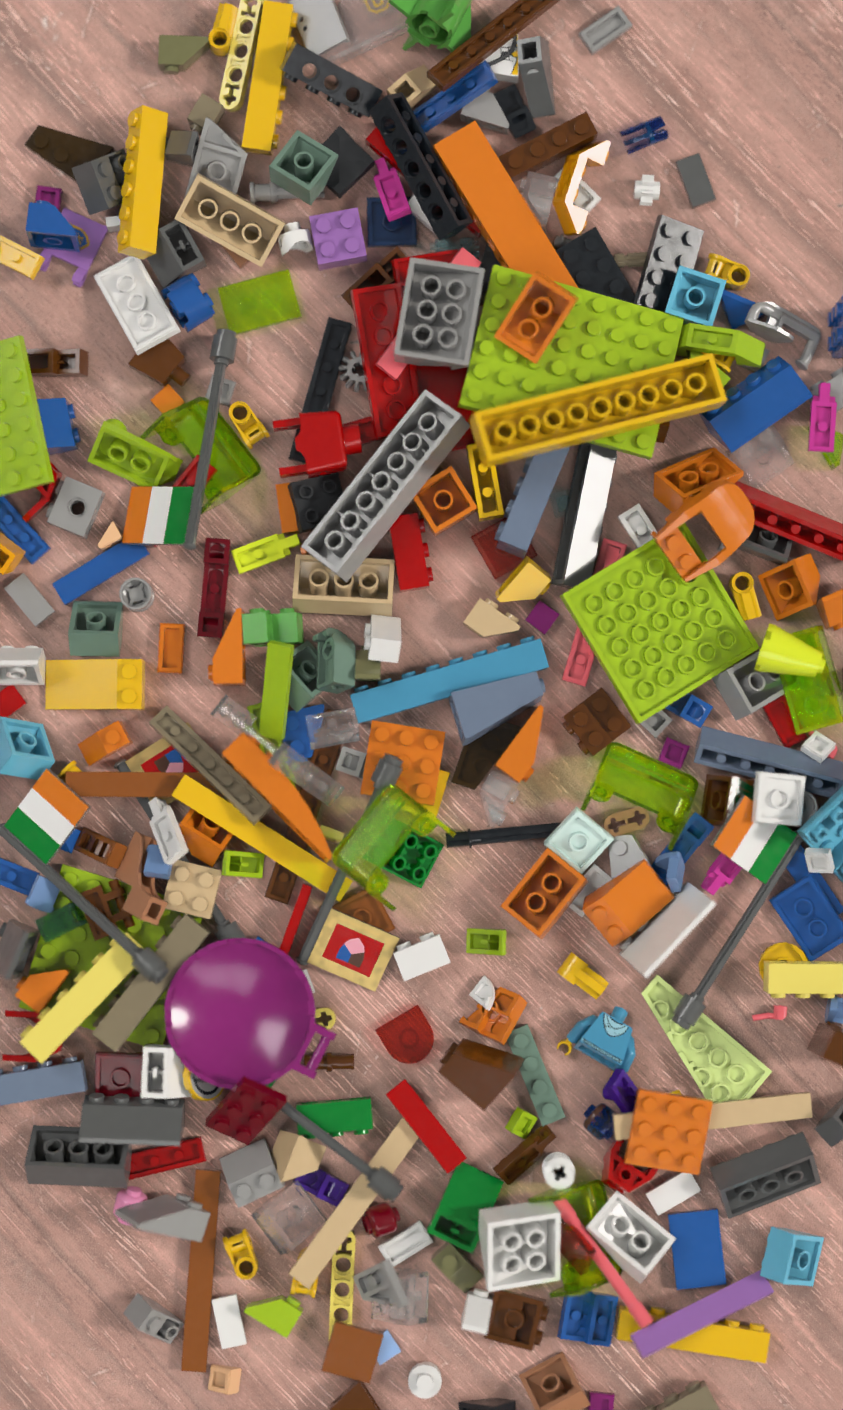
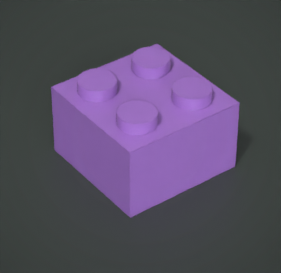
[309,207,367,271]

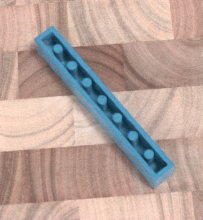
[350,636,549,724]

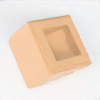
[98,521,123,551]
[208,1364,241,1395]

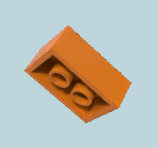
[501,848,589,939]

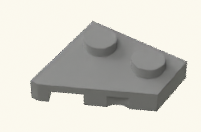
[609,834,660,879]
[352,1259,410,1308]

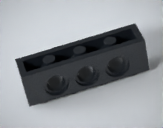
[280,41,383,118]

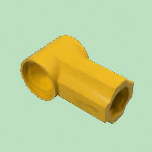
[208,3,239,57]
[728,572,762,621]
[556,952,609,1000]

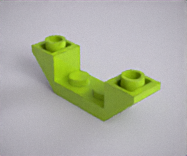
[676,323,765,368]

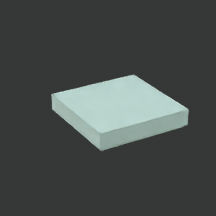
[544,806,614,875]

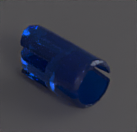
[620,116,669,155]

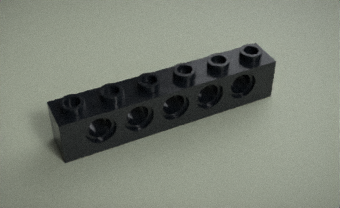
[369,92,473,241]

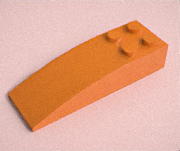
[221,732,333,864]

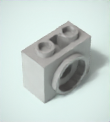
[46,476,106,540]

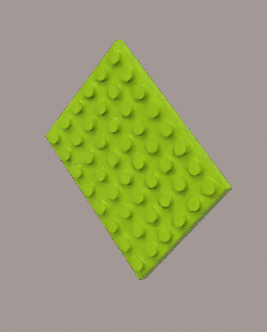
[458,264,684,460]

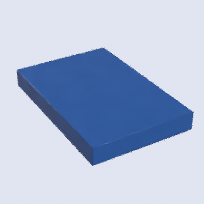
[769,873,843,961]
[667,1208,727,1290]

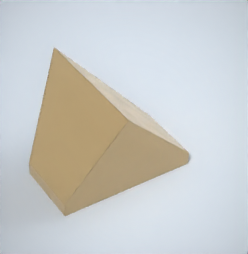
[271,1130,327,1183]

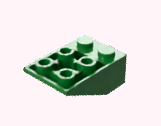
[356,809,444,888]
[427,1162,504,1254]

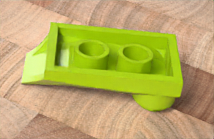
[87,419,183,487]

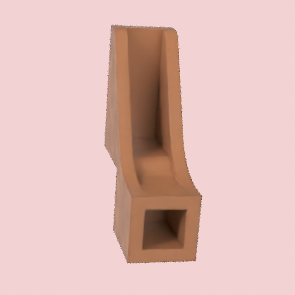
[115,831,168,925]

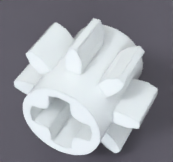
[634,174,660,206]

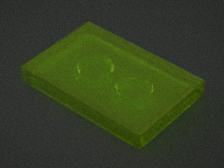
[218,269,302,335]

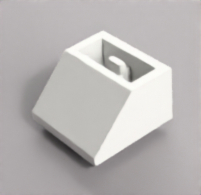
[141,1044,191,1099]

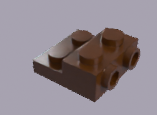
[562,687,632,757]
[484,1289,549,1351]

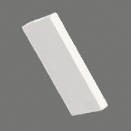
[94,256,181,355]

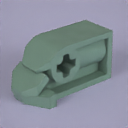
[312,627,356,694]

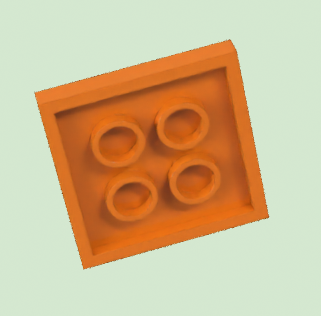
[360,720,446,806]
[624,1088,713,1175]

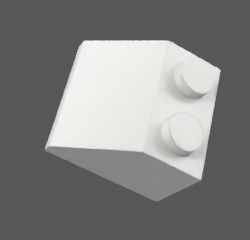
[0,645,46,685]

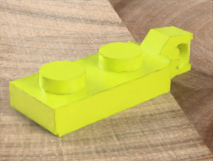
[231,533,301,575]

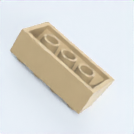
[174,173,285,267]
[292,554,395,617]

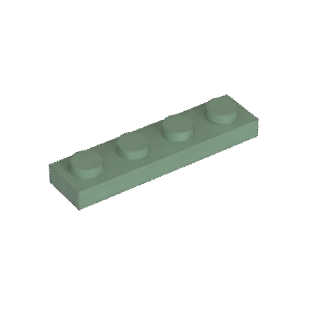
[507,1024,565,1126]

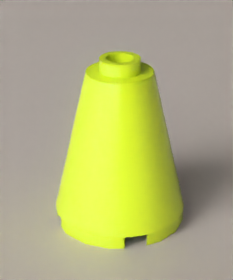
[754,623,826,677]

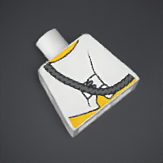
[480,34,518,83]

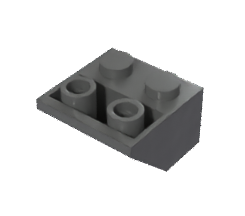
[72,148,126,215]
[147,220,207,289]

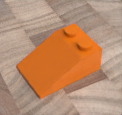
[494,271,579,364]
[653,447,744,517]
[208,608,246,686]
[494,705,544,784]
[582,859,674,947]

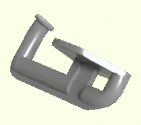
[745,301,821,371]

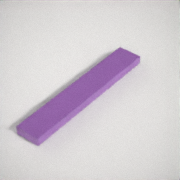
[630,1270,774,1359]

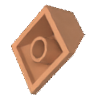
[519,1351,591,1410]

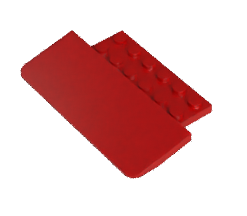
[350,249,476,452]

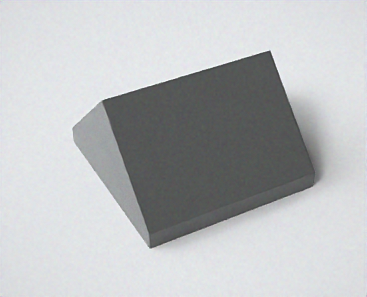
[738,525,793,565]

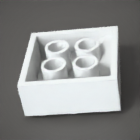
[479,1199,560,1292]

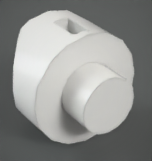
[277,222,314,256]
[408,1361,442,1399]

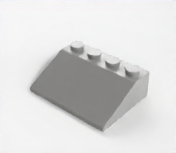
[394,257,485,367]

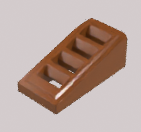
[74,826,127,869]

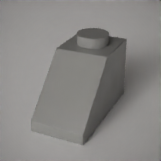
[460,90,509,135]

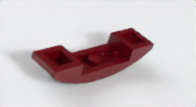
[197,537,231,638]

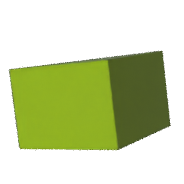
[222,850,265,878]
[466,928,506,956]

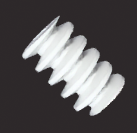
[542,1152,575,1190]

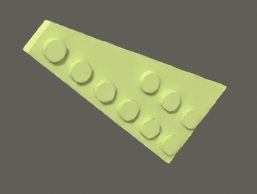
[641,974,772,1129]

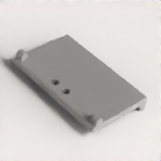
[287,0,350,56]

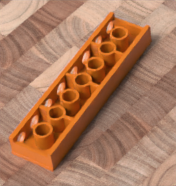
[433,121,578,288]

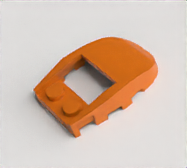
[650,480,755,582]

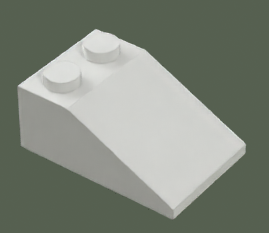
[586,1191,676,1284]

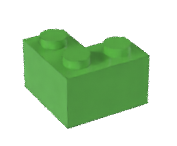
[242,608,304,647]

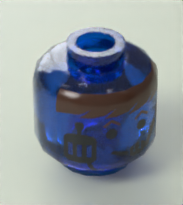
[583,1103,617,1140]

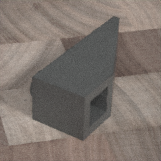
[516,36,556,119]

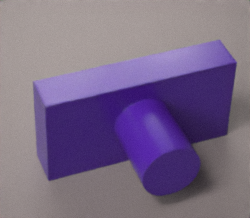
[603,1068,638,1113]

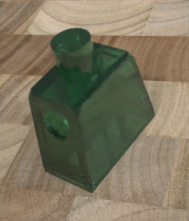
[34,902,88,944]

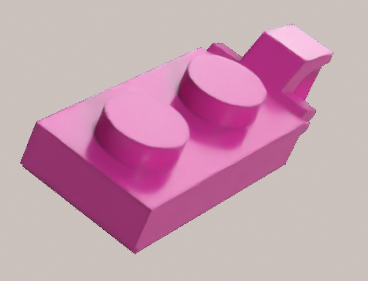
[373,157,412,222]
[808,383,837,453]
[700,853,742,896]

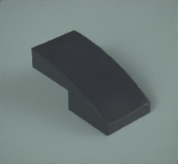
[494,84,537,139]

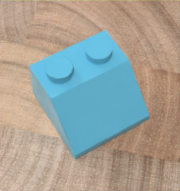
[665,265,726,326]
[0,716,55,780]
[760,1226,824,1286]

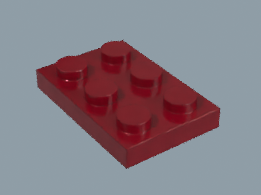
[205,1076,287,1145]

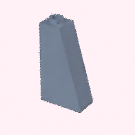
[449,671,546,746]

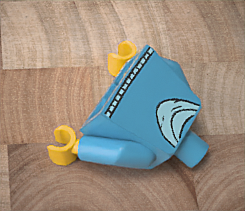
[557,1006,636,1077]

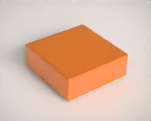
[150,384,185,419]

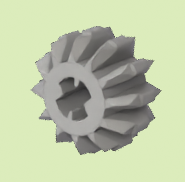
[339,351,367,393]

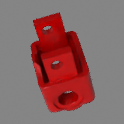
[272,411,362,479]

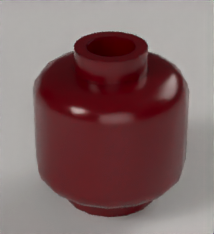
[361,1202,400,1239]

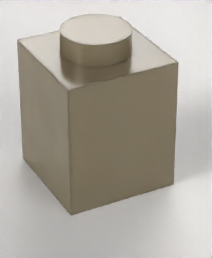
[187,93,225,135]

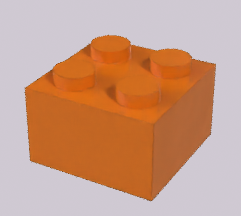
[412,466,477,536]

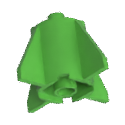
[388,0,472,52]

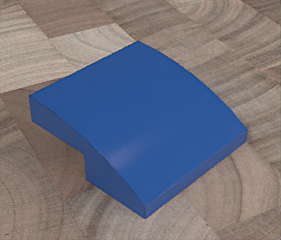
[557,1287,619,1347]

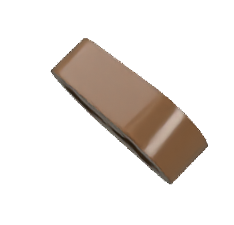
[603,807,649,837]

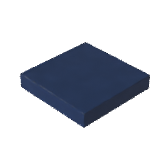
[367,196,417,248]

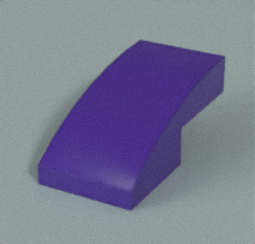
[292,1168,349,1207]

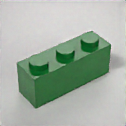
[296,1096,373,1139]

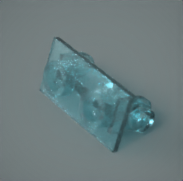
[430,237,480,261]

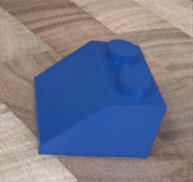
[26,200,81,252]
[37,398,81,456]

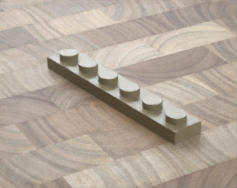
[149,705,272,826]

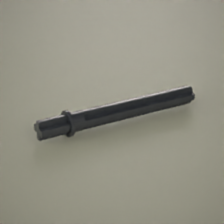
[446,822,561,848]

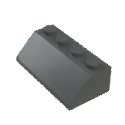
[79,1093,185,1146]
[24,1125,132,1188]
[710,1132,821,1219]

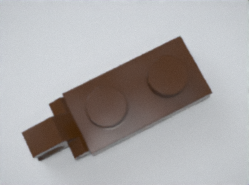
[493,1125,556,1185]

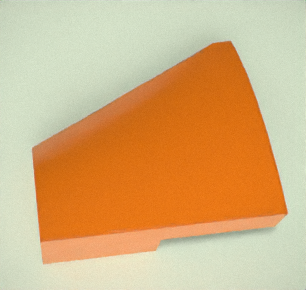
[459,987,527,1046]

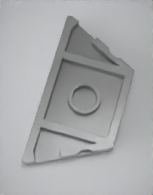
[184,117,248,198]

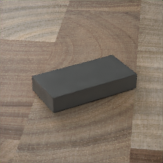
[675,153,716,209]

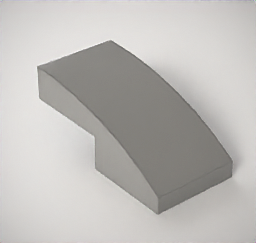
[335,746,366,779]

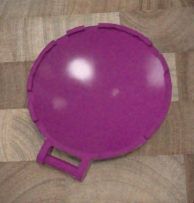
[164,938,337,1089]

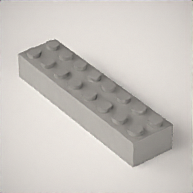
[301,389,470,583]

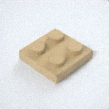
[164,860,222,919]

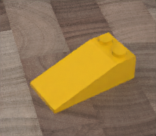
[45,659,145,710]

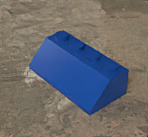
[699,356,813,453]

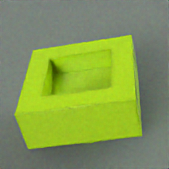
[505,1106,538,1139]

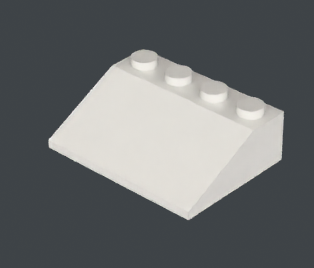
[619,882,716,978]

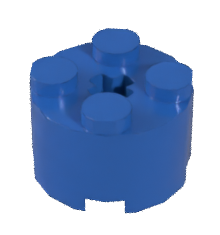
[161,273,215,333]

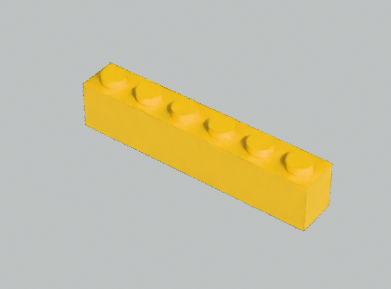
[241,0,298,156]
[117,105,168,260]
[615,1305,771,1364]

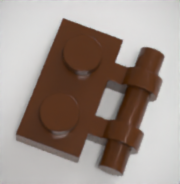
[80,879,135,941]

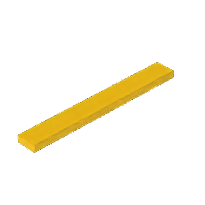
[172,774,353,902]

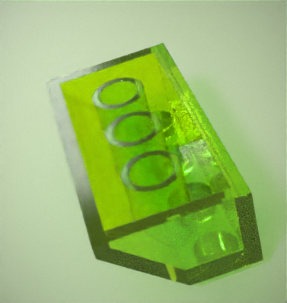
[779,625,843,735]

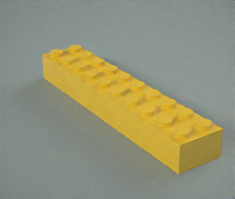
[469,353,727,468]

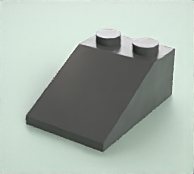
[0,919,40,981]

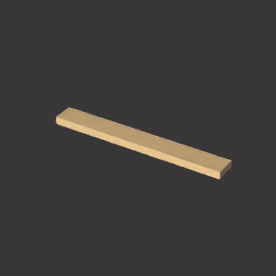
[612,1092,813,1140]
[288,1117,418,1289]

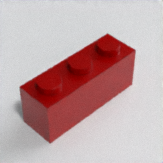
[390,512,434,593]

